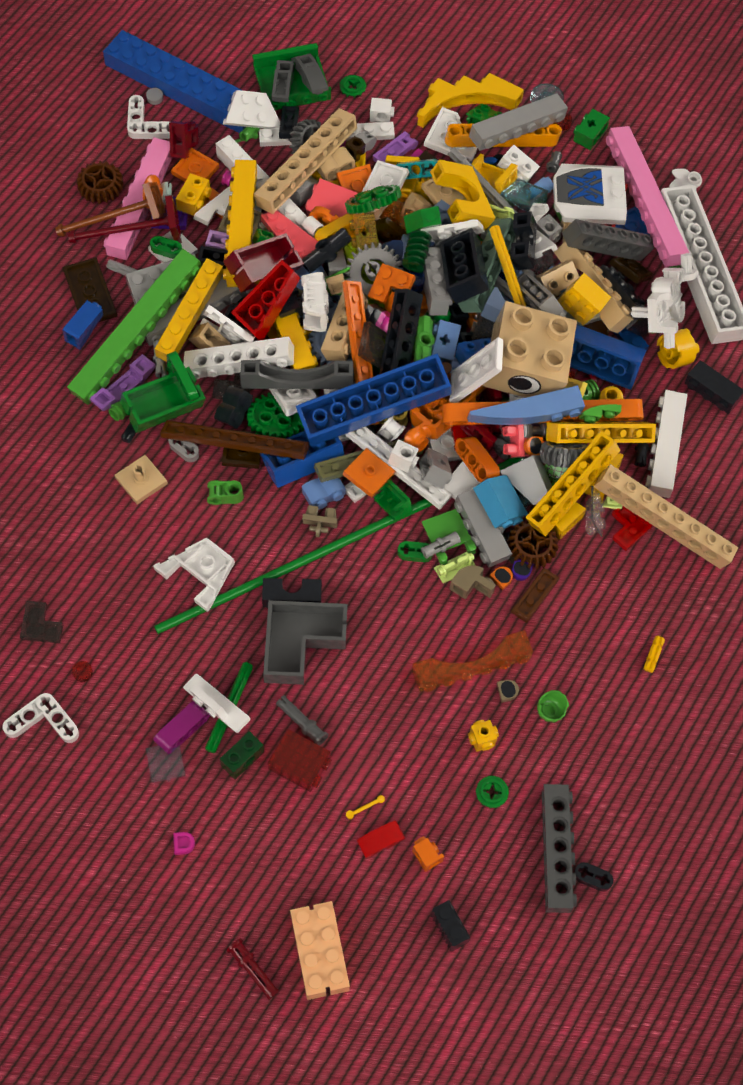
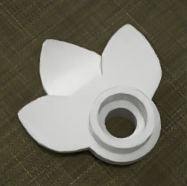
[669,169,702,189]

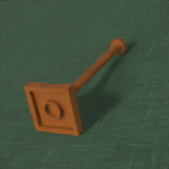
[55,182,167,237]

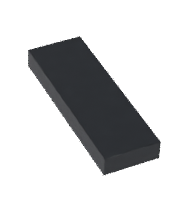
[279,106,300,139]

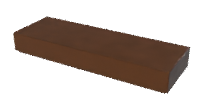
[511,568,560,623]

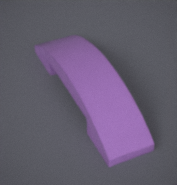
[90,354,156,411]

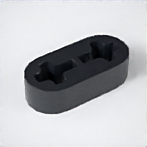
[574,862,614,892]

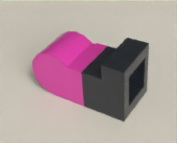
[365,303,391,333]

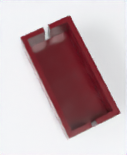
[223,233,304,293]

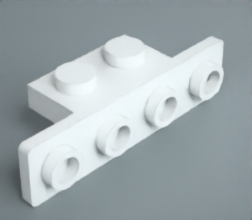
[183,674,250,733]

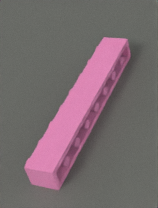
[104,137,173,260]

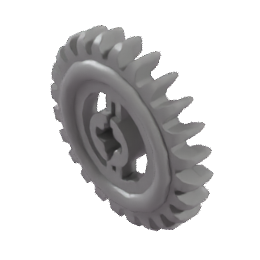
[344,242,404,301]

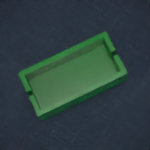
[120,367,206,433]

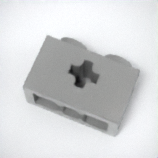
[419,447,452,489]

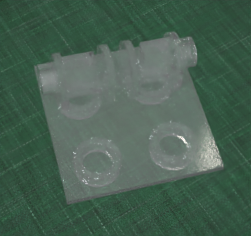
[585,486,606,537]

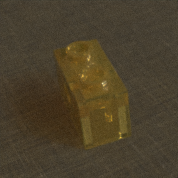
[349,212,378,253]

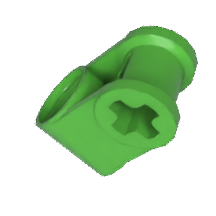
[207,480,244,505]

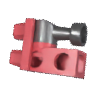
[502,423,547,458]

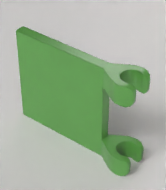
[422,509,476,565]

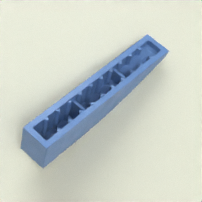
[467,385,585,425]

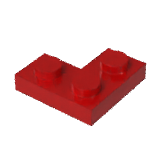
[611,506,653,551]

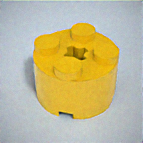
[657,328,699,369]

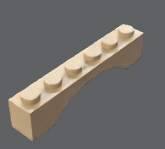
[554,241,633,334]

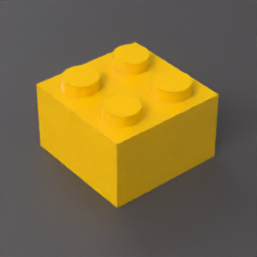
[557,273,611,326]

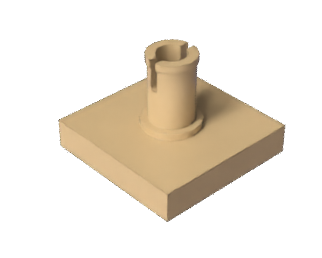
[421,178,467,206]
[114,455,168,505]

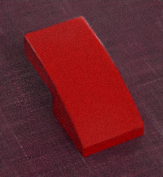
[357,820,406,859]

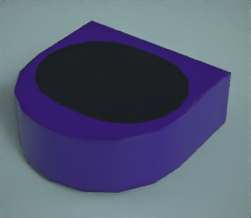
[511,559,534,581]

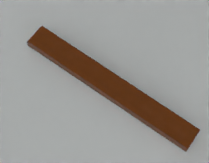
[160,420,309,460]

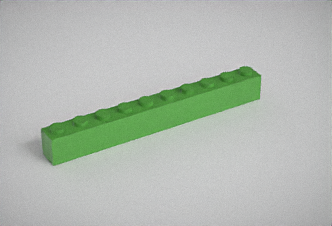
[67,249,202,405]

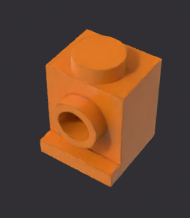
[412,836,444,872]

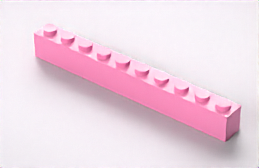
[606,126,689,267]

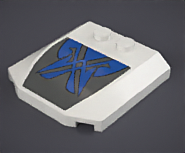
[553,164,627,225]

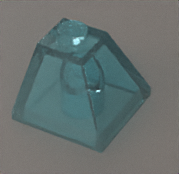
[500,179,548,212]

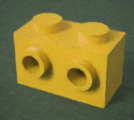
[176,173,212,216]

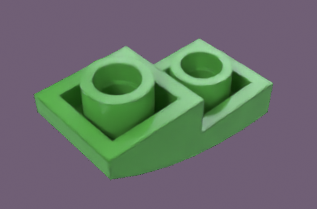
[579,404,622,423]

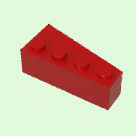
[231,260,301,341]

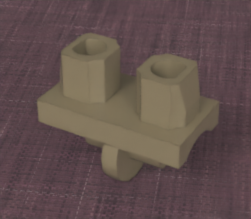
[302,505,338,538]

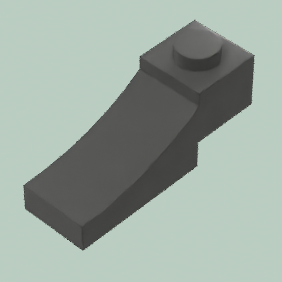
[272,60,295,102]

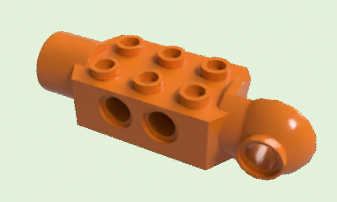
[403,373,487,453]

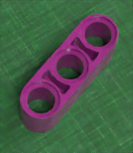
[153,701,210,754]

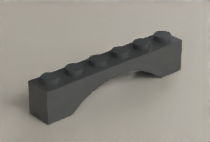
[240,360,353,389]

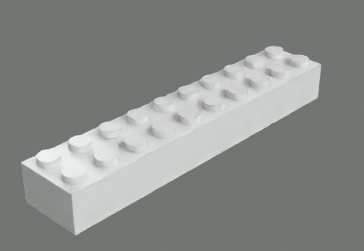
[661,185,743,344]

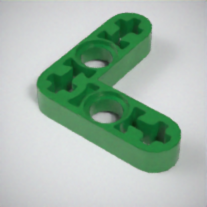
[166,351,199,402]

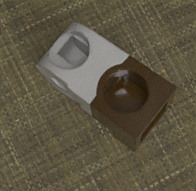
[345,130,377,163]

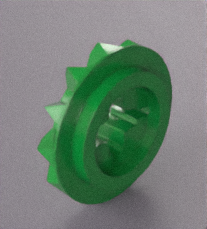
[340,75,366,98]
[476,776,509,809]

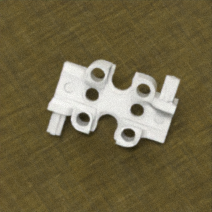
[631,253,698,349]

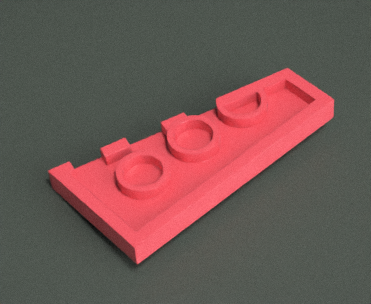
[261,211,319,259]

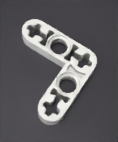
[127,95,170,139]
[3,693,79,743]

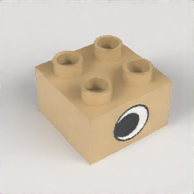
[483,301,577,398]

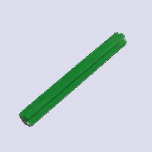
[205,662,253,753]

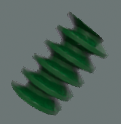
[402,230,432,273]

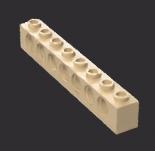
[254,108,357,214]
[594,464,738,569]

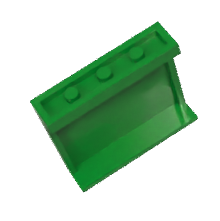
[252,43,331,110]

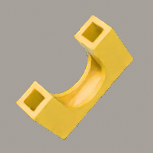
[430,159,496,230]

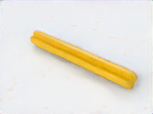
[489,225,526,306]

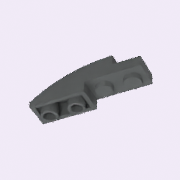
[291,54,328,94]

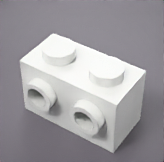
[497,145,540,188]

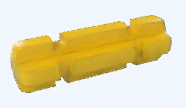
[643,636,665,673]

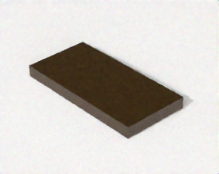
[62,257,118,322]

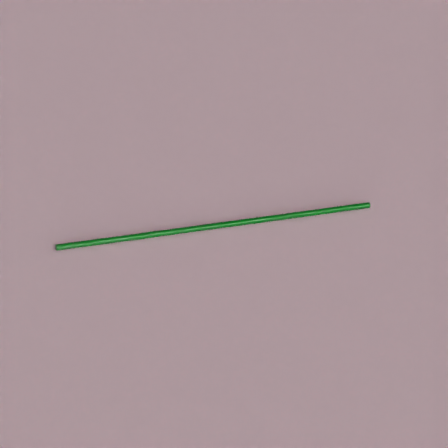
[154,421,610,634]

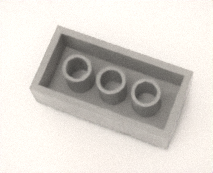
[126,253,196,305]

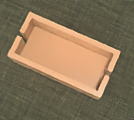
[290,901,350,1000]

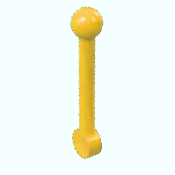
[346,795,385,819]

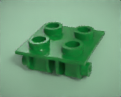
[466,103,502,124]

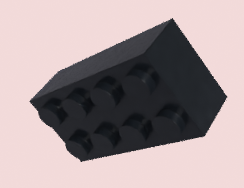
[440,228,489,304]
[600,264,648,337]

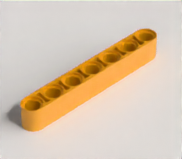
[445,124,562,147]

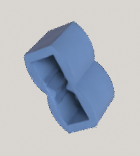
[301,478,346,510]

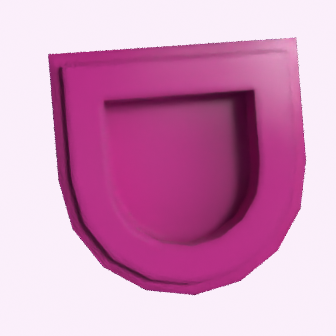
[173,832,195,855]

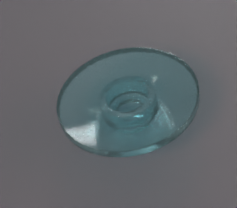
[530,84,564,102]

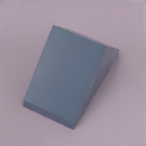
[481,287,505,322]

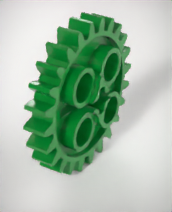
[345,184,402,214]
[247,392,304,439]

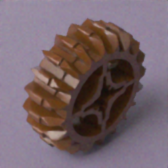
[76,161,124,204]
[507,520,559,570]

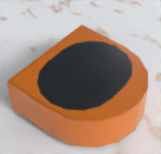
[523,436,543,456]
[489,566,513,590]

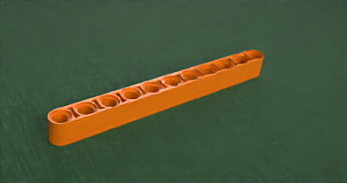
[442,399,644,425]

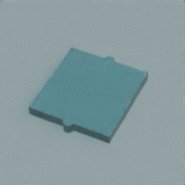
[146,745,185,783]

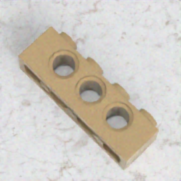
[320,291,368,361]

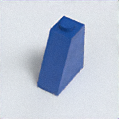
[62,300,103,350]

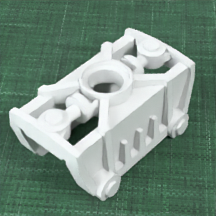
[301,272,329,332]

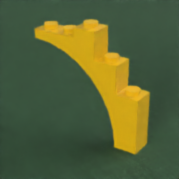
[417,73,524,128]

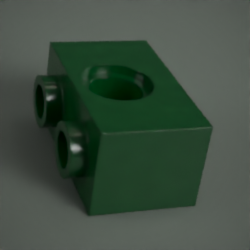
[220,731,264,780]

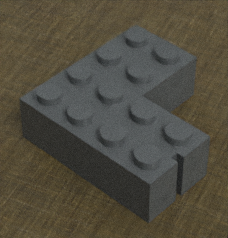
[263,600,348,685]

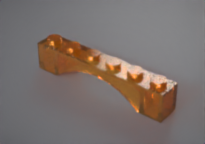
[412,630,533,692]

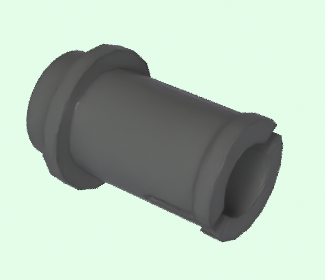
[546,151,562,173]

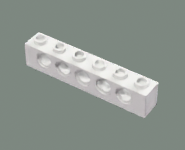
[184,336,294,380]

